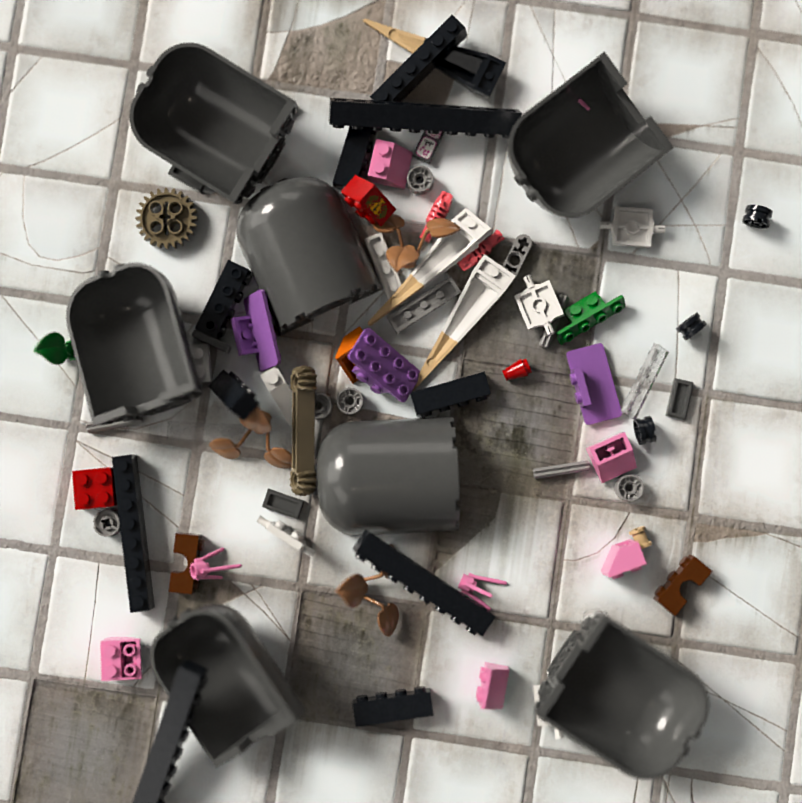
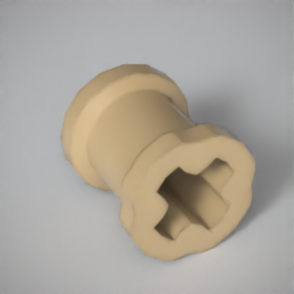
[629,526,652,549]

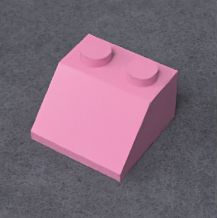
[368,139,413,189]

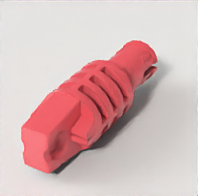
[419,191,454,243]
[457,230,504,271]

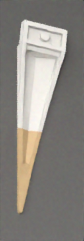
[368,208,492,326]
[412,254,516,391]

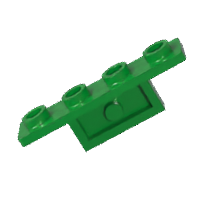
[556,291,626,345]

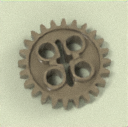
[135,187,198,250]

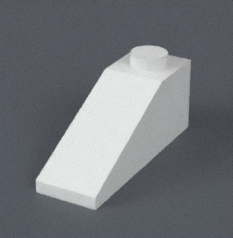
[260,366,292,426]

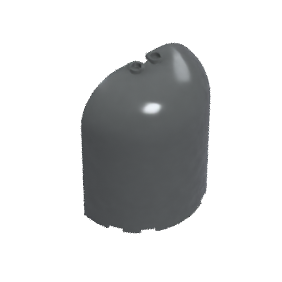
[129,43,297,204]
[507,52,674,218]
[236,177,383,336]
[66,262,203,426]
[314,416,460,536]
[150,604,306,768]
[535,612,709,779]

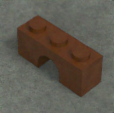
[169,532,204,594]
[653,555,713,616]

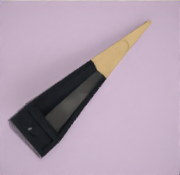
[363,19,506,99]

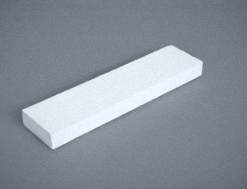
[364,233,409,308]

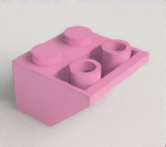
[586,432,637,483]
[601,539,646,579]
[100,637,142,681]
[476,662,510,709]

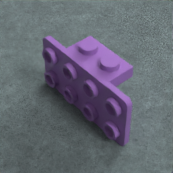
[230,289,281,372]
[348,328,420,402]
[566,343,622,425]

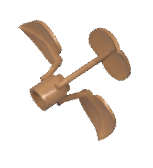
[373,214,461,272]
[209,406,292,468]
[336,544,399,637]

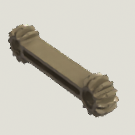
[289,366,317,496]

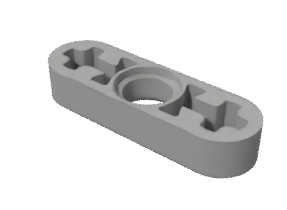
[502,234,532,285]

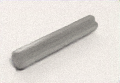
[539,294,568,348]
[86,415,143,434]
[533,461,590,479]

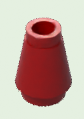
[502,359,532,381]

